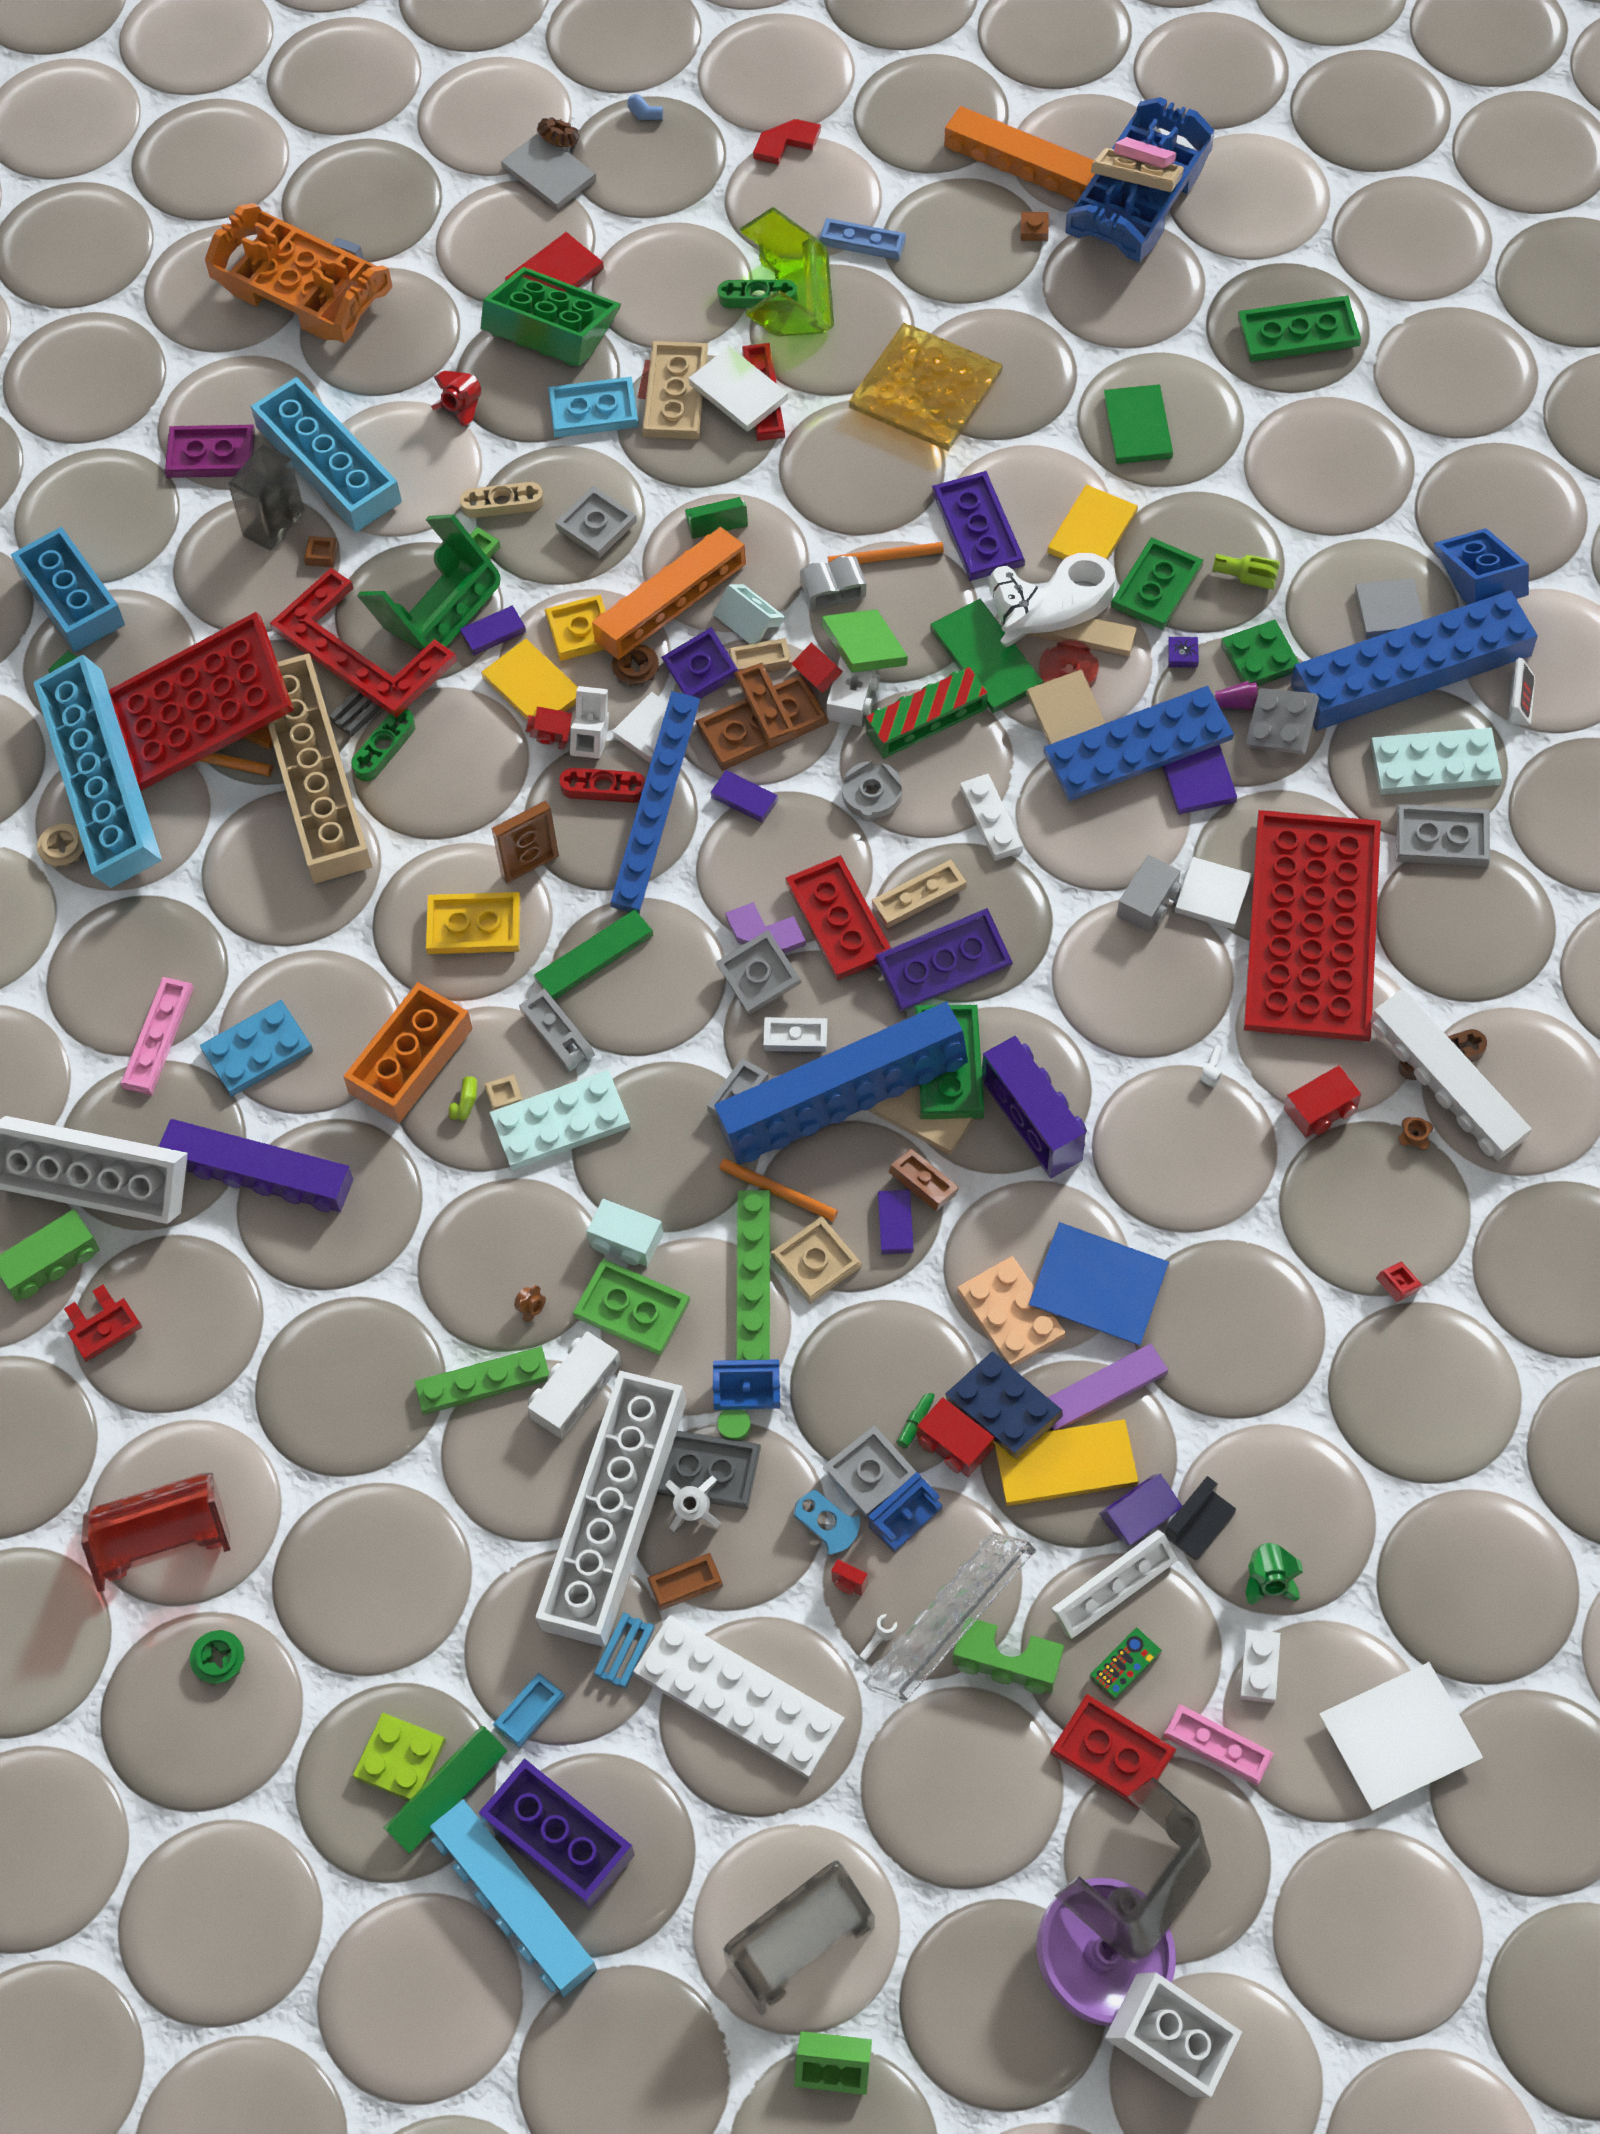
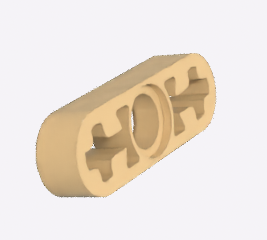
[460,482,544,518]

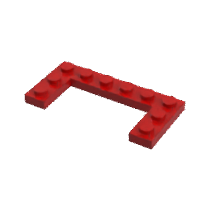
[270,568,457,718]

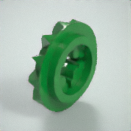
[190,1630,245,1685]

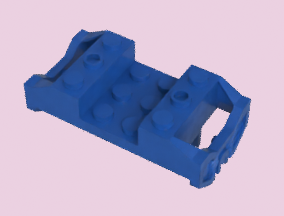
[1065,97,1215,263]

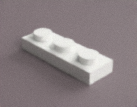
[960,774,1023,861]

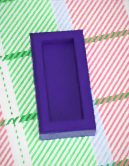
[460,605,526,656]
[710,770,778,823]
[878,1190,914,1255]

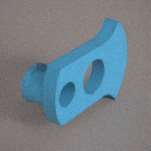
[793,1489,860,1555]

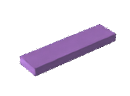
[1048,1343,1168,1431]

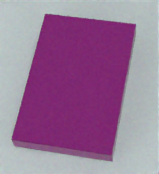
[165,424,255,478]

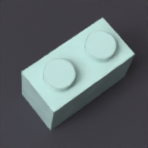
[586,1199,663,1267]

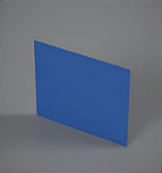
[1028,1222,1169,1346]

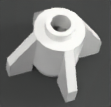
[665,1476,722,1532]

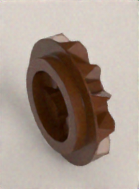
[537,117,580,147]
[612,644,659,687]

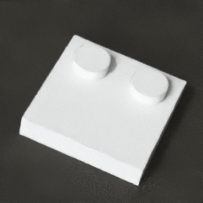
[613,692,697,763]

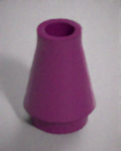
[1215,680,1258,710]

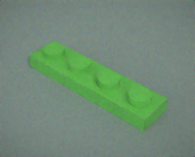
[415,1346,549,1415]

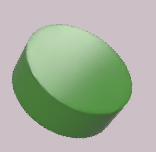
[717,1409,751,1441]

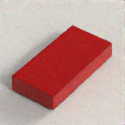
[791,642,843,693]

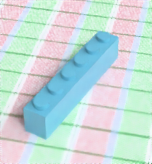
[430,1799,597,1998]

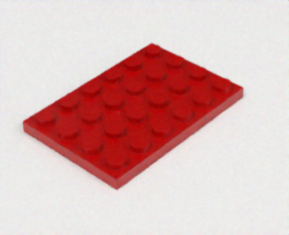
[108,612,294,791]

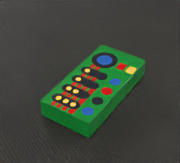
[1089,1627,1162,1701]

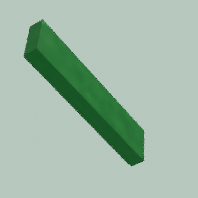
[534,909,653,1000]
[383,1725,507,1854]

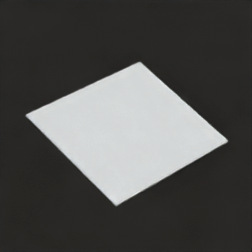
[1319,1662,1483,1811]

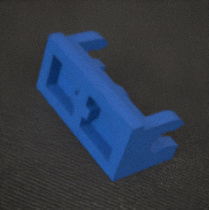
[713,1359,780,1410]
[868,1472,942,1553]

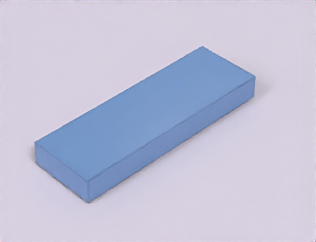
[819,218,906,261]

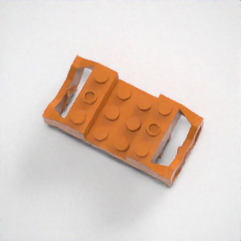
[205,203,393,344]

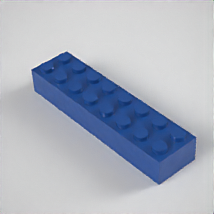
[1291,590,1538,731]
[714,1001,968,1165]

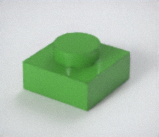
[470,527,501,559]

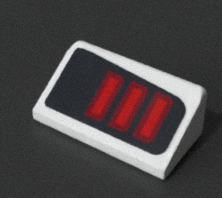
[1508,657,1535,726]

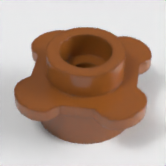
[1398,1117,1433,1150]
[514,1285,546,1322]

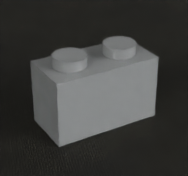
[1117,855,1182,932]

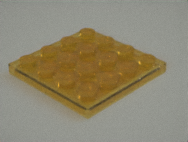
[849,322,1003,451]

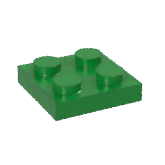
[1221,619,1300,686]

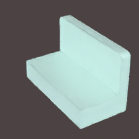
[713,584,785,644]

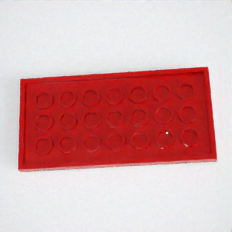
[1243,810,1381,1042]

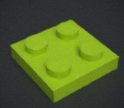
[353,1712,446,1801]

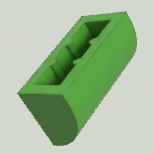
[794,2031,872,2095]

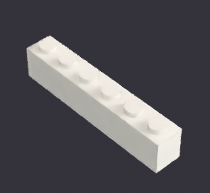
[1370,988,1532,1162]

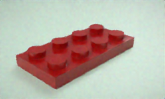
[785,855,891,981]

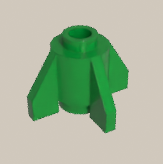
[1245,1543,1303,1605]

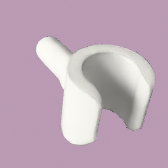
[1200,1045,1222,1088]
[859,1614,897,1661]

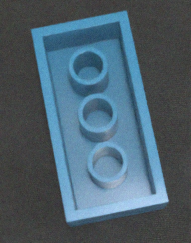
[11,527,125,653]

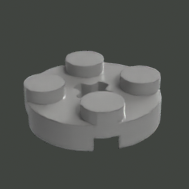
[842,761,902,822]

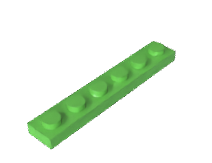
[737,1190,770,1360]

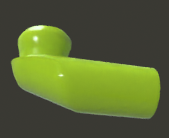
[449,1076,478,1121]

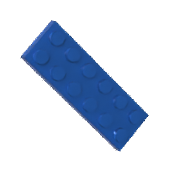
[1044,685,1234,802]

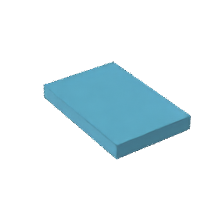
[548,376,639,438]

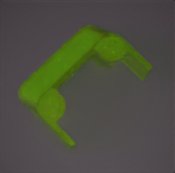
[740,207,834,337]

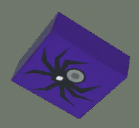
[1168,637,1199,667]

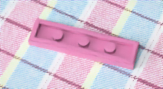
[121,977,194,1096]

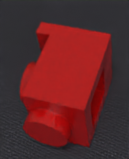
[525,706,572,750]

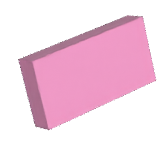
[1114,137,1176,169]

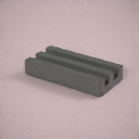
[329,690,382,737]

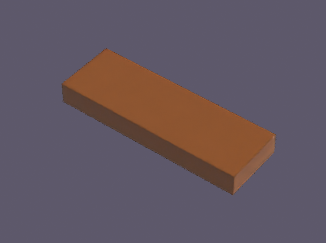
[735,662,797,747]

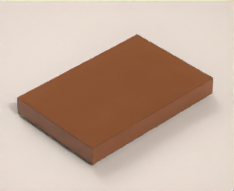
[491,800,559,883]

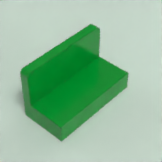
[685,497,748,539]

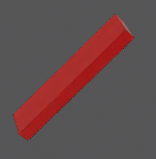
[742,343,785,441]

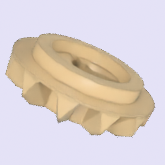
[37,824,85,869]

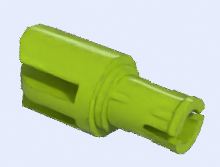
[1212,553,1281,590]

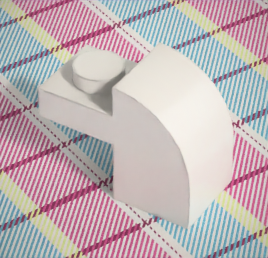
[570,686,609,759]

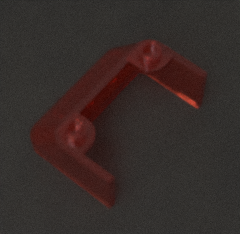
[81,1472,231,1593]

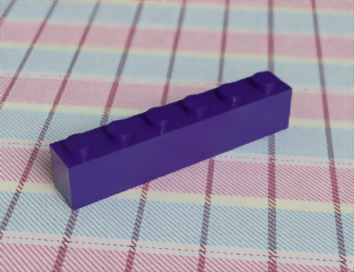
[158,1118,354,1213]

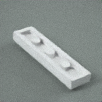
[1051,1530,1178,1639]

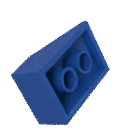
[1434,528,1529,605]

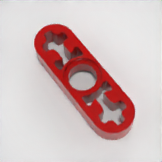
[559,768,646,803]

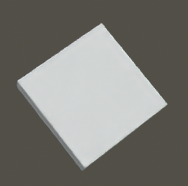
[1175,857,1252,930]

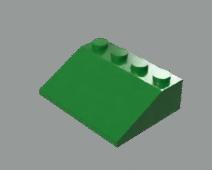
[480,267,621,367]

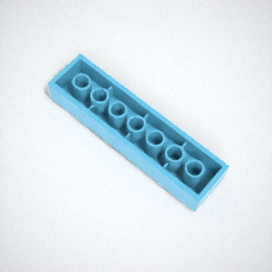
[33,655,162,888]

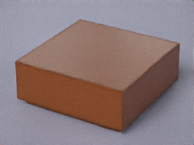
[304,536,339,567]

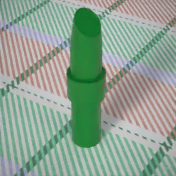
[896,1393,935,1448]

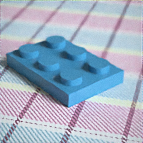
[200,999,313,1097]

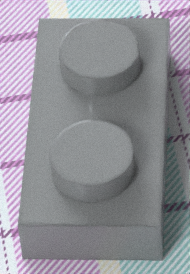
[707,1058,769,1116]

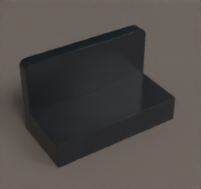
[1165,1476,1236,1560]

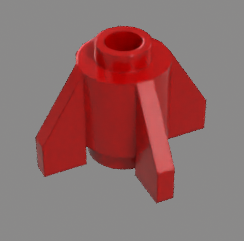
[431,370,481,427]

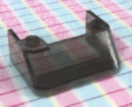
[1054,1777,1211,1961]
[723,1860,875,2015]

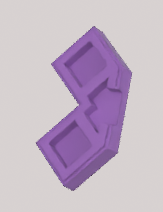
[725,902,806,954]

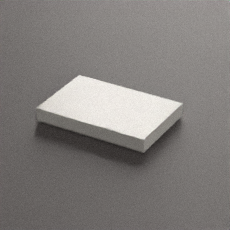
[688,346,788,432]

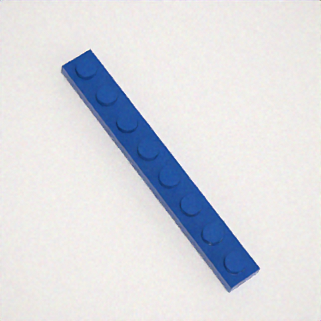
[610,691,700,914]

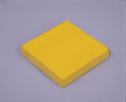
[544,595,606,661]

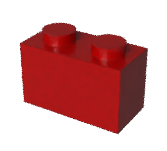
[1284,1065,1361,1138]
[917,1397,994,1478]

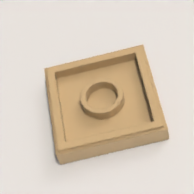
[770,1216,861,1304]

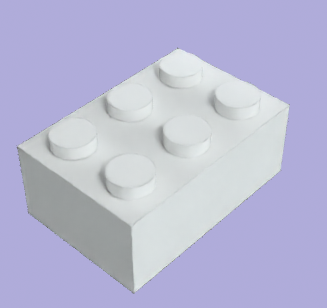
[1105,1972,1242,2097]

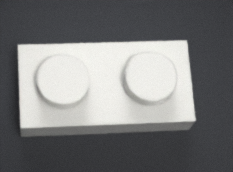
[763,1017,827,1052]
[1240,1629,1281,1703]

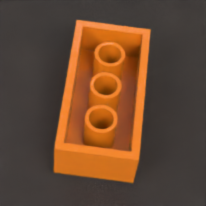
[343,982,473,1123]

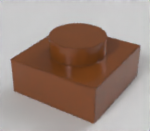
[1021,212,1049,241]

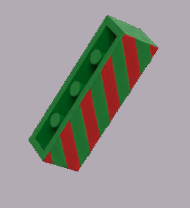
[866,667,988,759]

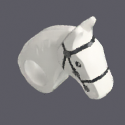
[989,553,1115,647]

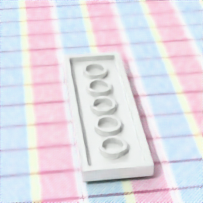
[633,1615,845,1780]

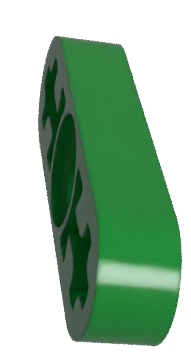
[717,279,799,308]
[351,709,416,781]

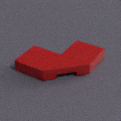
[753,119,821,165]

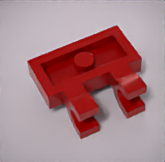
[64,1284,142,1362]

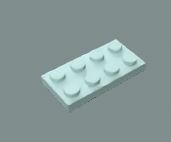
[1371,728,1502,795]
[490,1070,631,1171]

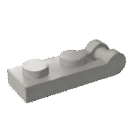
[519,988,595,1072]

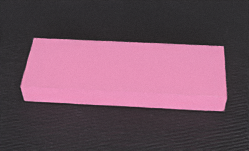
[1163,1704,1274,1787]

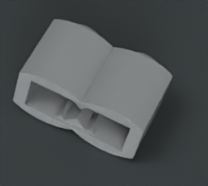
[800,556,866,610]

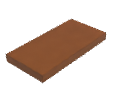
[695,674,828,771]

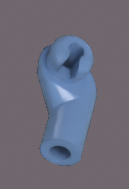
[627,94,663,120]

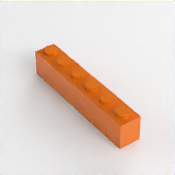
[944,106,1095,201]
[592,527,746,660]

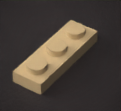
[872,859,967,929]

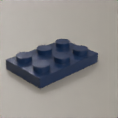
[945,1351,1063,1459]

